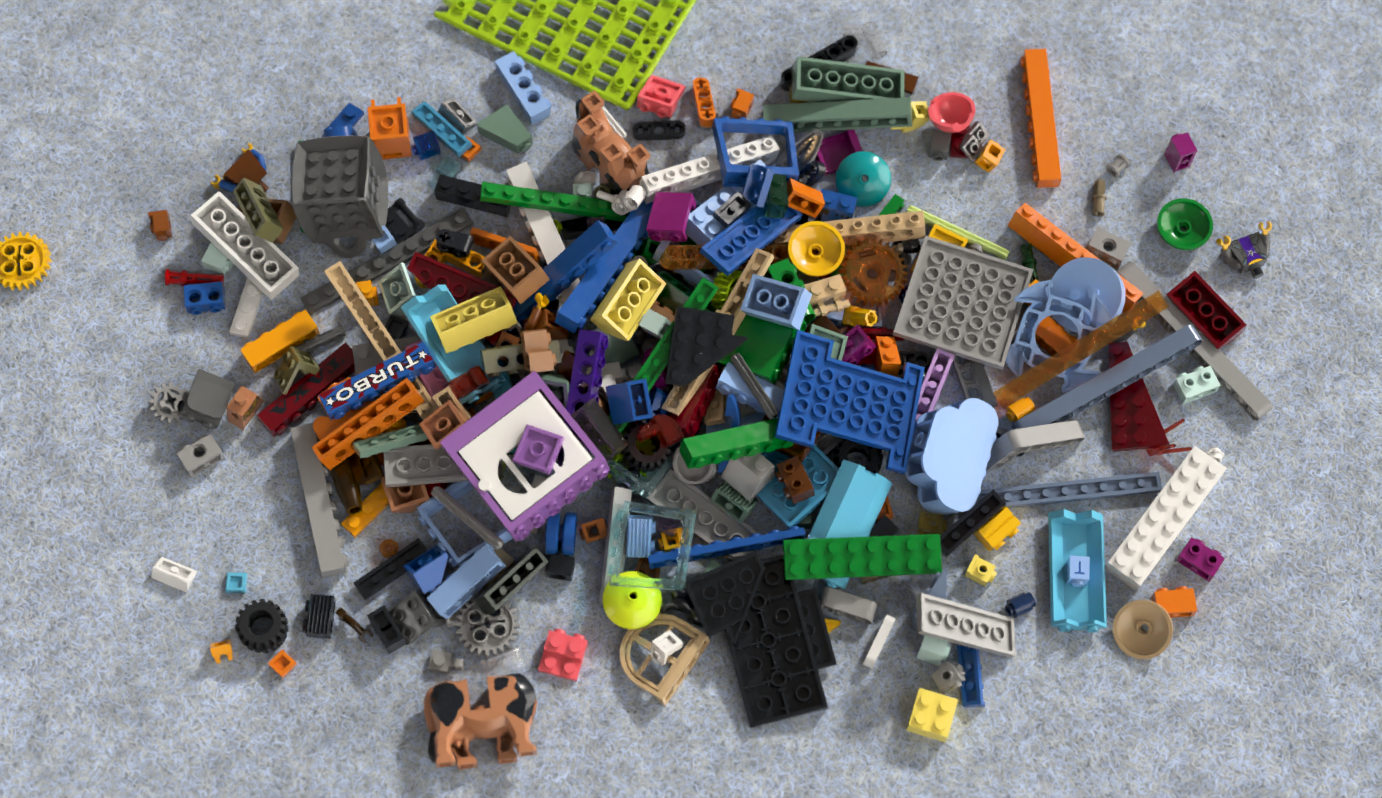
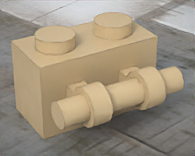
[805,274,850,317]

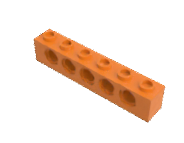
[312,378,425,470]

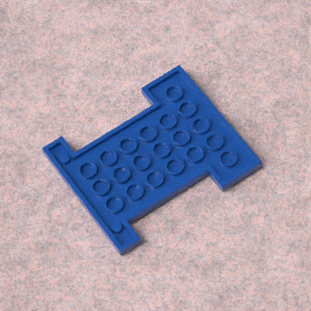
[774,330,925,474]

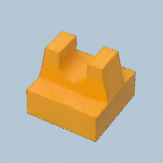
[210,639,233,664]

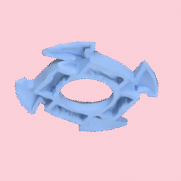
[1005,280,1114,393]

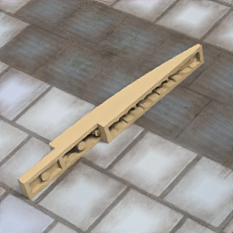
[662,248,774,416]
[324,261,438,421]

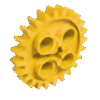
[0,231,52,291]

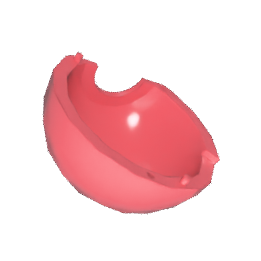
[928,92,976,133]

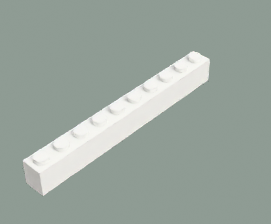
[506,161,594,323]

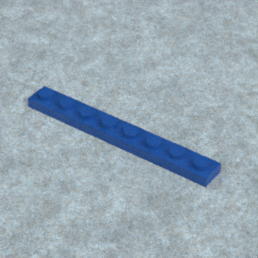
[648,526,805,569]

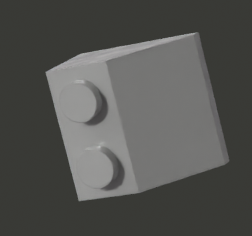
[721,453,776,502]

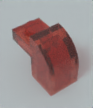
[449,366,490,399]
[636,414,684,448]

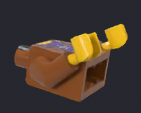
[519,293,568,341]

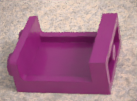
[815,129,863,176]
[646,192,697,242]

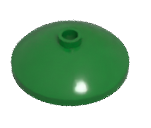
[1157,198,1213,251]

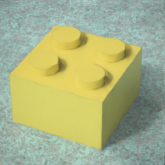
[906,688,958,742]

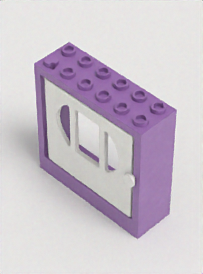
[440,371,610,542]

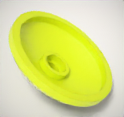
[602,571,662,630]

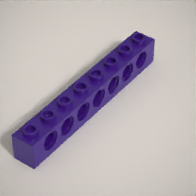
[557,330,609,467]

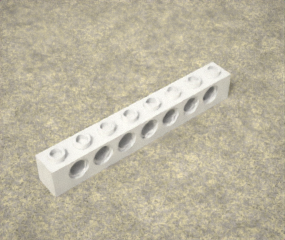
[639,135,780,204]

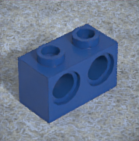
[184,281,226,315]

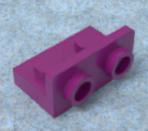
[842,324,876,365]

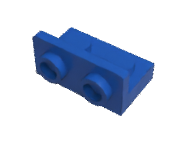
[741,163,774,208]

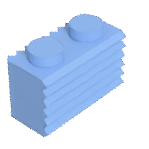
[626,515,656,558]

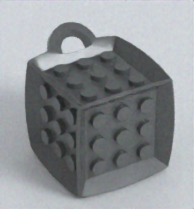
[291,135,388,258]

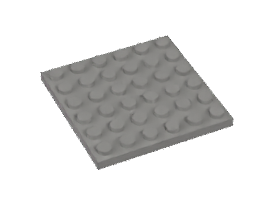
[893,235,1034,370]

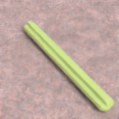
[906,205,1009,260]

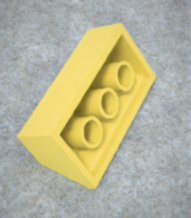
[590,258,666,341]
[430,286,518,354]

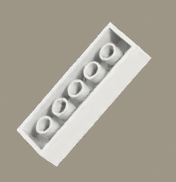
[191,191,299,300]

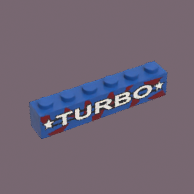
[318,342,436,420]

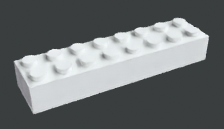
[1105,446,1227,592]

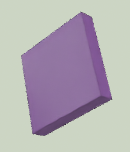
[512,424,564,475]

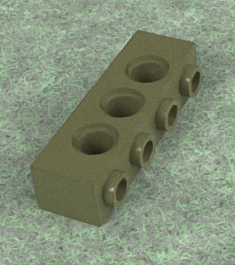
[233,178,283,243]
[480,338,562,377]

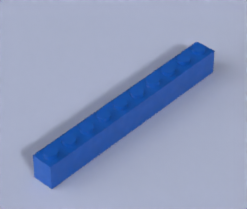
[555,200,653,334]

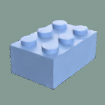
[740,274,812,330]

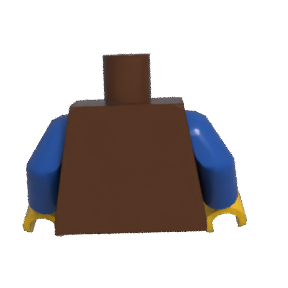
[210,143,269,192]

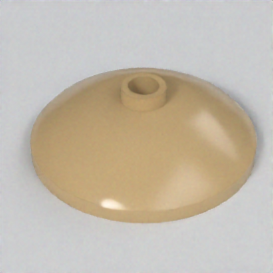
[1113,600,1173,659]

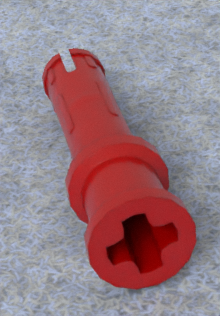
[165,269,224,287]

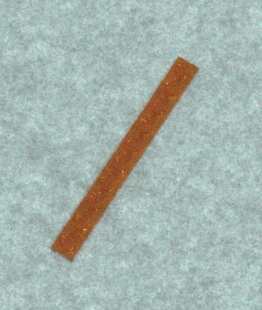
[993,290,1169,408]

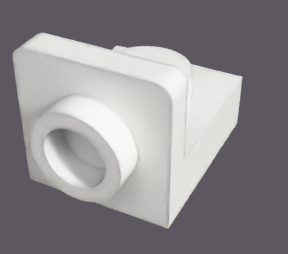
[649,630,683,666]

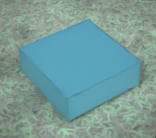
[225,572,248,594]

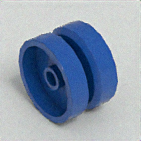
[545,512,577,556]

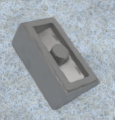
[438,98,477,135]

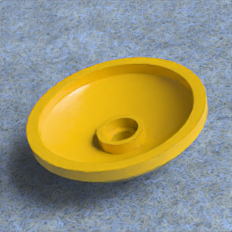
[788,221,845,277]

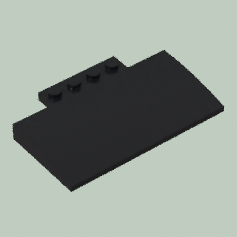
[725,554,837,728]

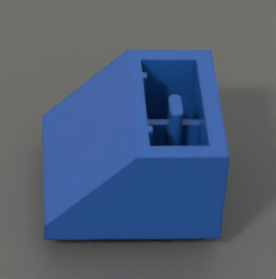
[606,379,653,425]

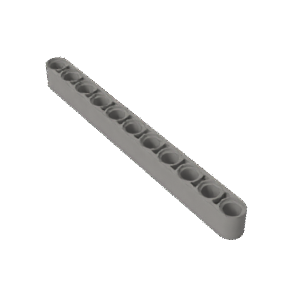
[1117,261,1272,421]

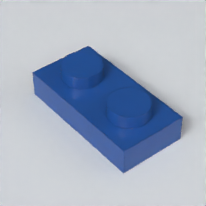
[327,102,364,128]

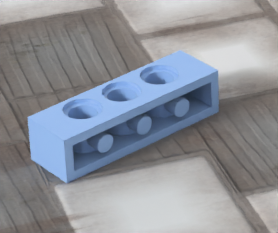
[495,51,552,125]

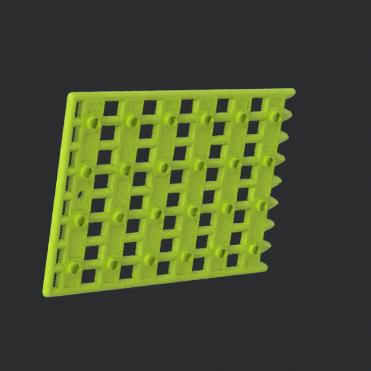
[433,0,697,110]

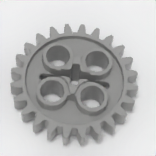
[455,597,520,658]

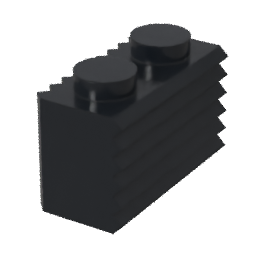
[302,594,336,639]

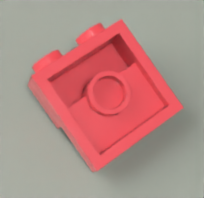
[637,75,685,118]
[538,628,588,682]

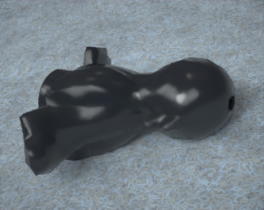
[660,586,703,628]

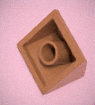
[420,399,467,450]
[380,475,430,513]

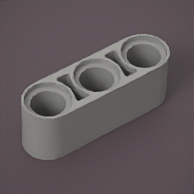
[819,587,878,624]

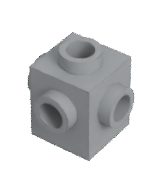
[931,661,966,692]

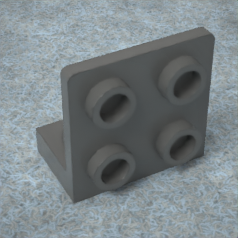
[389,590,447,645]

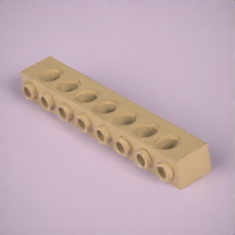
[774,211,925,254]

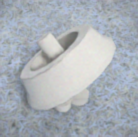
[574,171,597,187]

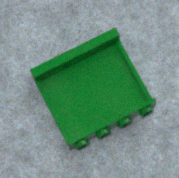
[715,314,806,385]

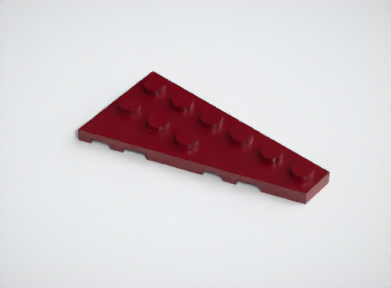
[407,252,517,347]
[1108,341,1171,452]

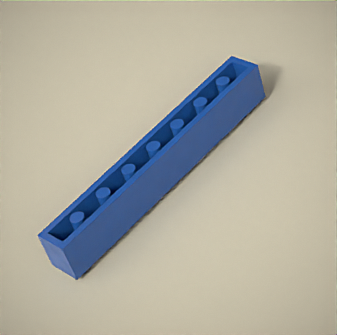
[506,220,618,336]

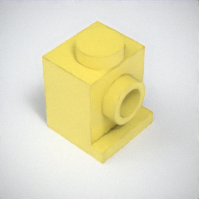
[965,554,997,587]

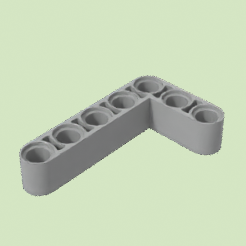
[987,420,1085,470]

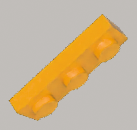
[341,483,389,538]

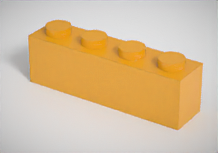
[240,309,320,373]

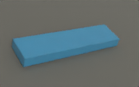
[411,101,472,157]

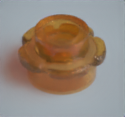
[379,539,399,558]

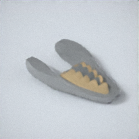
[776,129,823,177]

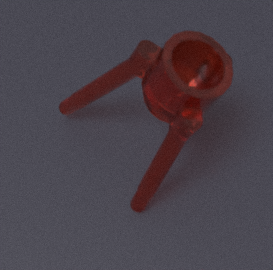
[1146,419,1192,456]

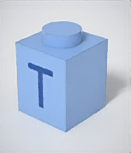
[1067,555,1090,587]

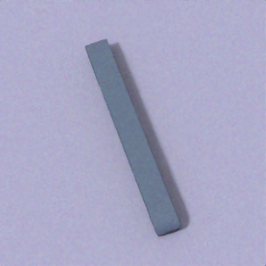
[1012,324,1203,429]

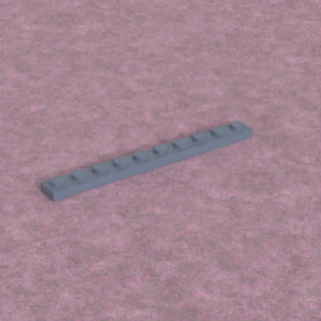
[974,472,1162,508]

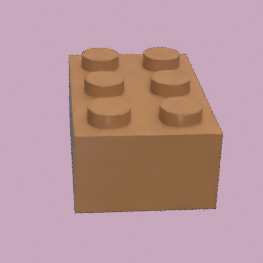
[481,236,550,304]

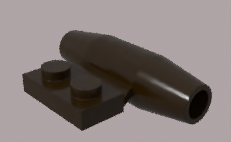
[330,452,383,514]

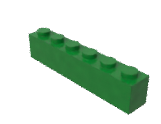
[679,418,794,469]

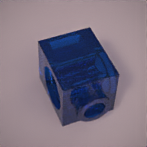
[411,130,441,161]

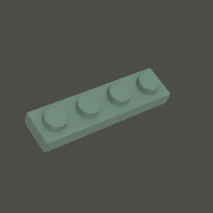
[353,424,428,458]

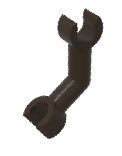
[335,607,373,644]

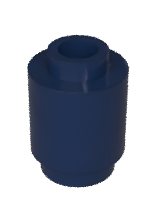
[1005,592,1036,618]

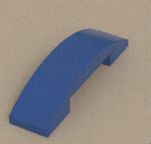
[717,393,741,473]

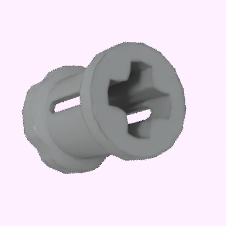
[1106,154,1130,178]

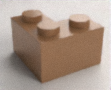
[521,329,556,373]

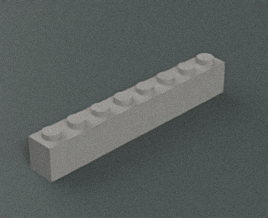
[290,423,349,578]

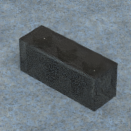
[571,397,629,461]

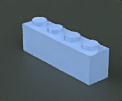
[715,362,784,419]
[427,545,506,620]

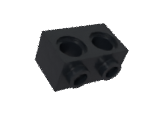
[367,605,406,654]

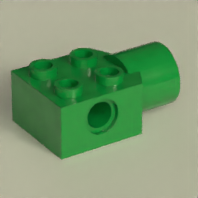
[766,258,816,324]

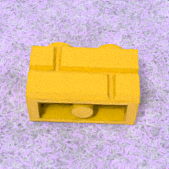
[974,506,1021,552]

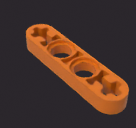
[693,77,716,127]

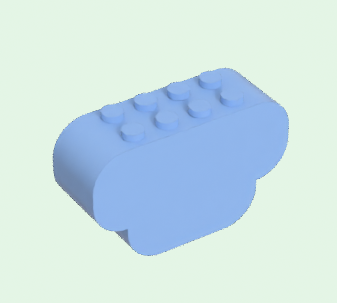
[905,398,998,516]

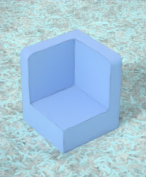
[372,225,397,254]

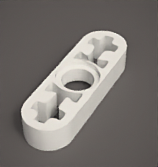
[863,615,896,669]

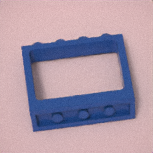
[712,116,799,189]

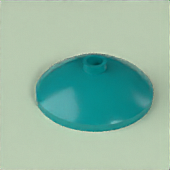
[836,151,891,207]

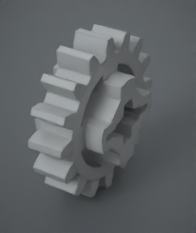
[148,382,188,424]

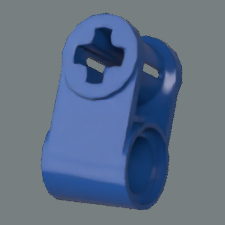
[645,387,669,425]

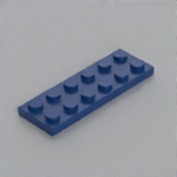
[700,191,803,276]

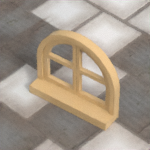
[620,614,710,706]

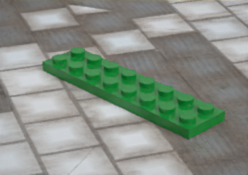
[783,534,942,580]

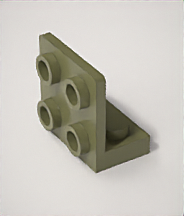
[274,346,320,395]

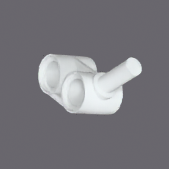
[596,185,646,215]

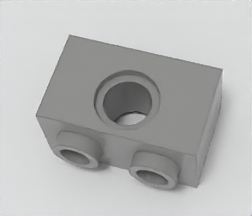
[1087,227,1131,268]
[177,434,225,477]

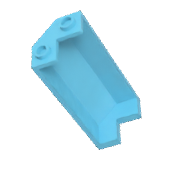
[401,284,506,405]
[808,459,893,590]
[1048,509,1107,633]

